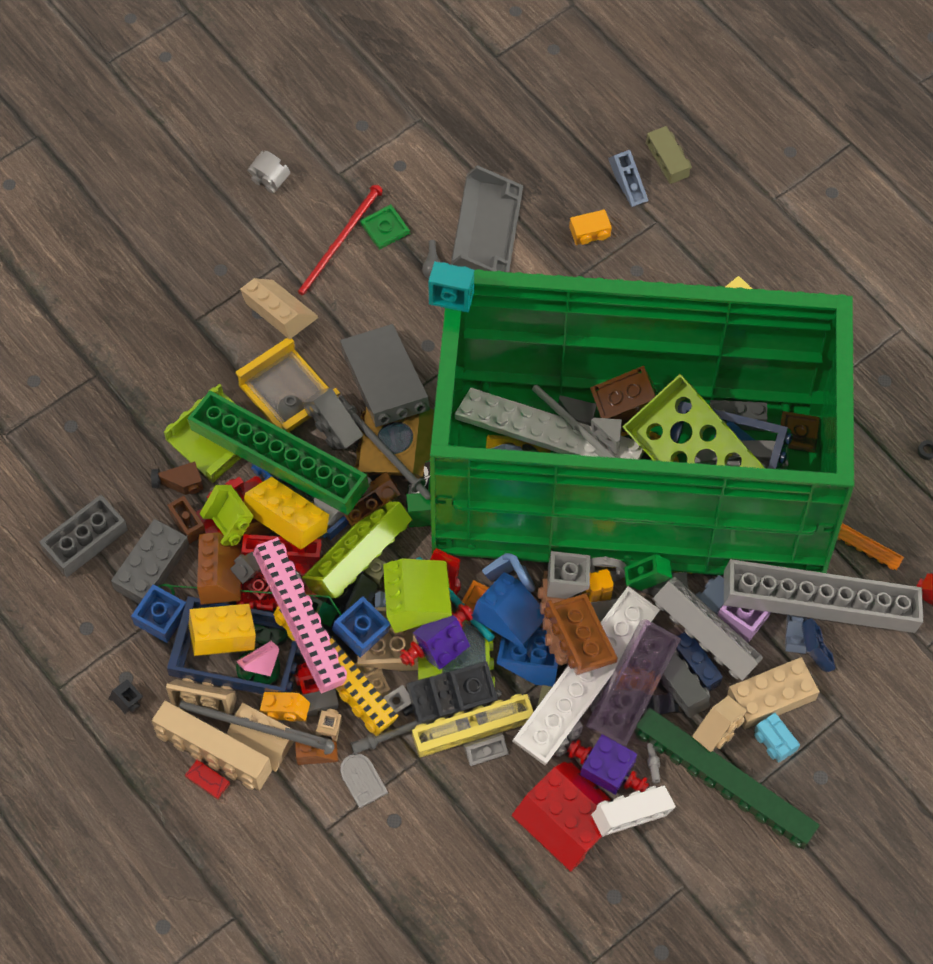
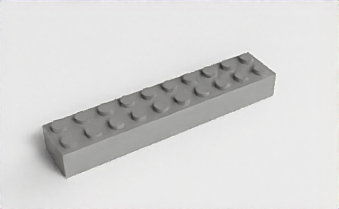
[724,559,923,633]

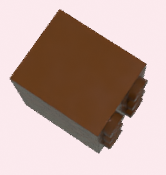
[591,366,658,433]

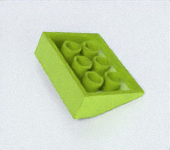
[383,559,452,633]

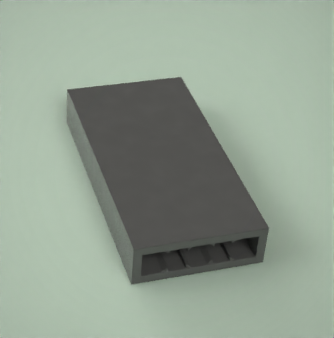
[340,324,430,427]

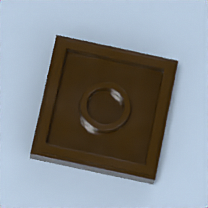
[780,411,821,453]

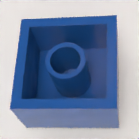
[131,584,186,643]
[332,597,391,658]

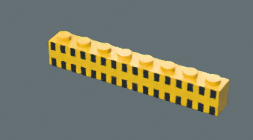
[273,606,398,736]

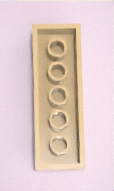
[152,701,272,791]

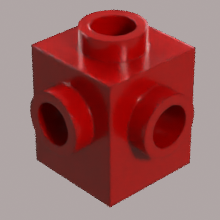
[295,662,320,695]

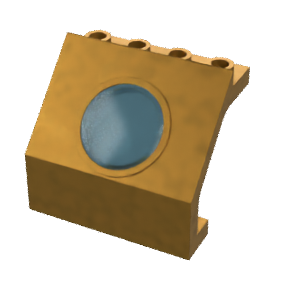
[354,407,435,479]

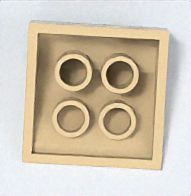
[358,607,418,671]
[166,678,237,715]

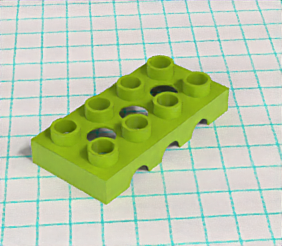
[623,374,765,468]

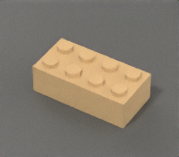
[727,657,819,730]

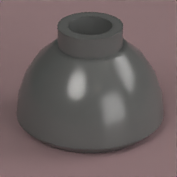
[278,395,304,420]

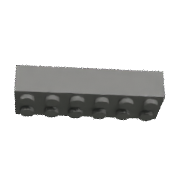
[653,577,763,680]

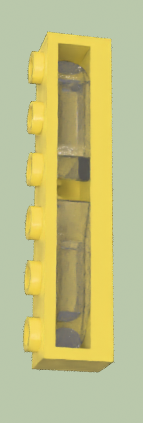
[412,694,534,758]

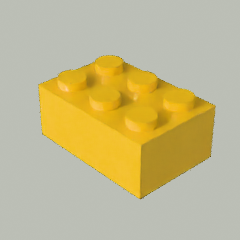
[189,604,256,656]

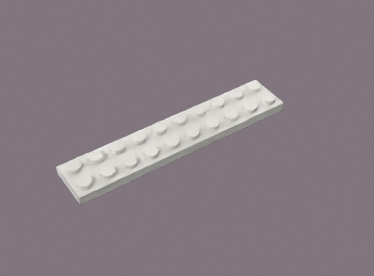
[455,388,644,459]
[513,587,660,765]

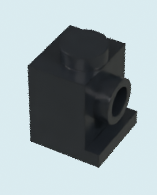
[108,679,143,714]

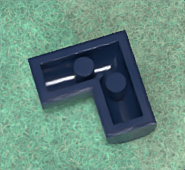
[802,618,835,672]

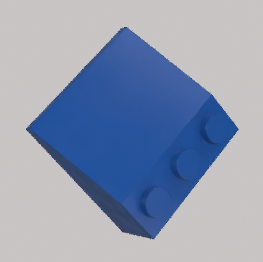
[472,572,544,647]

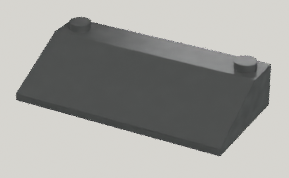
[450,165,523,272]

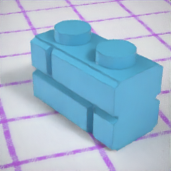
[754,713,800,763]

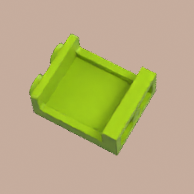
[200,485,254,546]

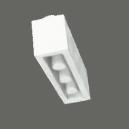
[591,785,676,836]

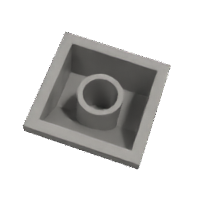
[547,551,590,599]

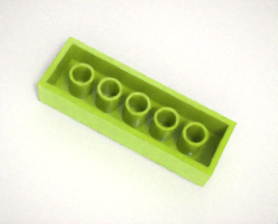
[302,501,412,598]

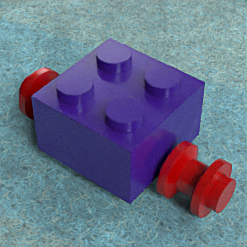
[399,604,473,670]
[567,734,649,795]

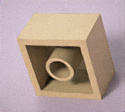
[692,695,747,752]

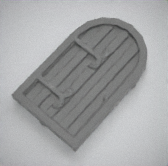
[340,754,388,809]

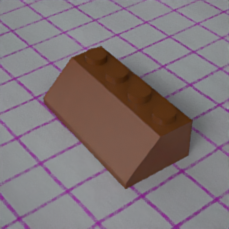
[197,532,241,605]

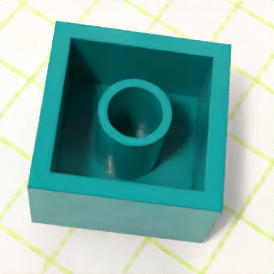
[428,261,474,312]

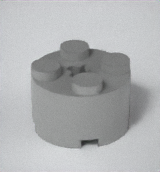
[248,151,290,193]

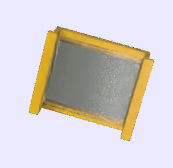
[236,338,340,432]

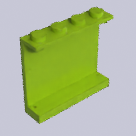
[164,384,241,483]

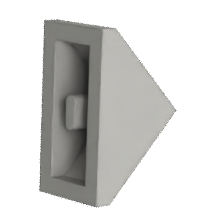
[591,418,622,455]

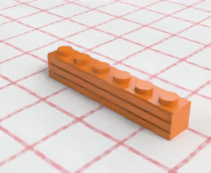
[837,523,904,570]

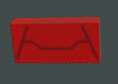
[185,760,230,800]

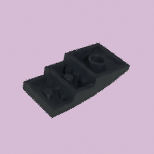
[406,661,498,722]

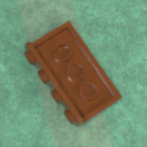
[544,593,618,675]

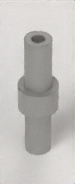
[647,743,660,783]

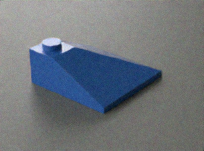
[497,628,558,687]

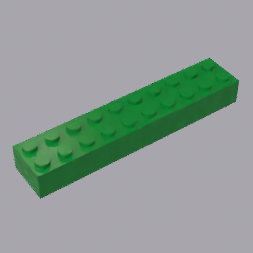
[187,391,369,515]

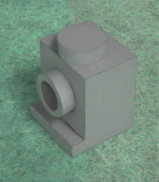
[383,685,411,713]

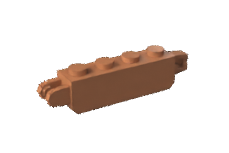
[538,571,569,665]

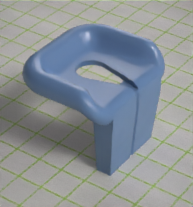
[482,553,535,592]

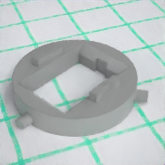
[590,556,626,581]

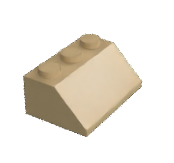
[227,703,294,772]

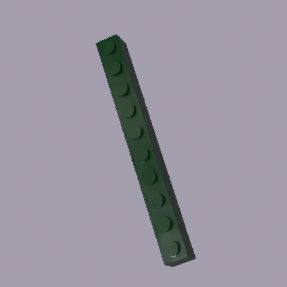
[634,708,820,849]

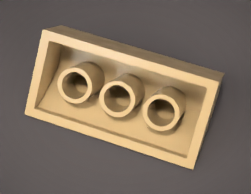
[240,278,318,339]

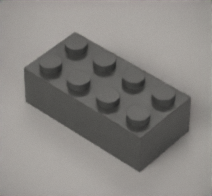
[39,495,128,578]
[111,519,189,604]

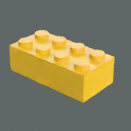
[244,476,329,549]

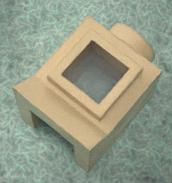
[316,709,342,741]

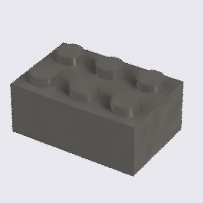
[303,388,363,449]

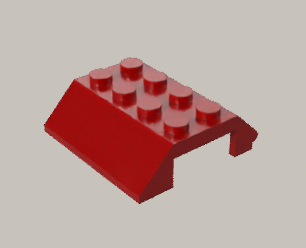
[236,534,322,611]
[511,761,611,872]

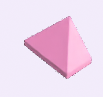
[237,641,279,676]

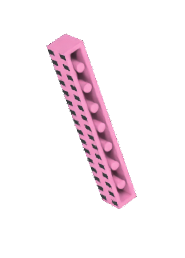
[253,538,347,693]

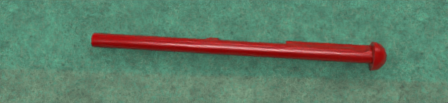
[298,185,383,295]

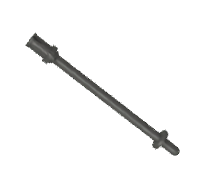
[339,396,431,500]
[350,690,502,755]

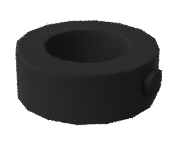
[918,440,933,460]
[151,469,160,488]

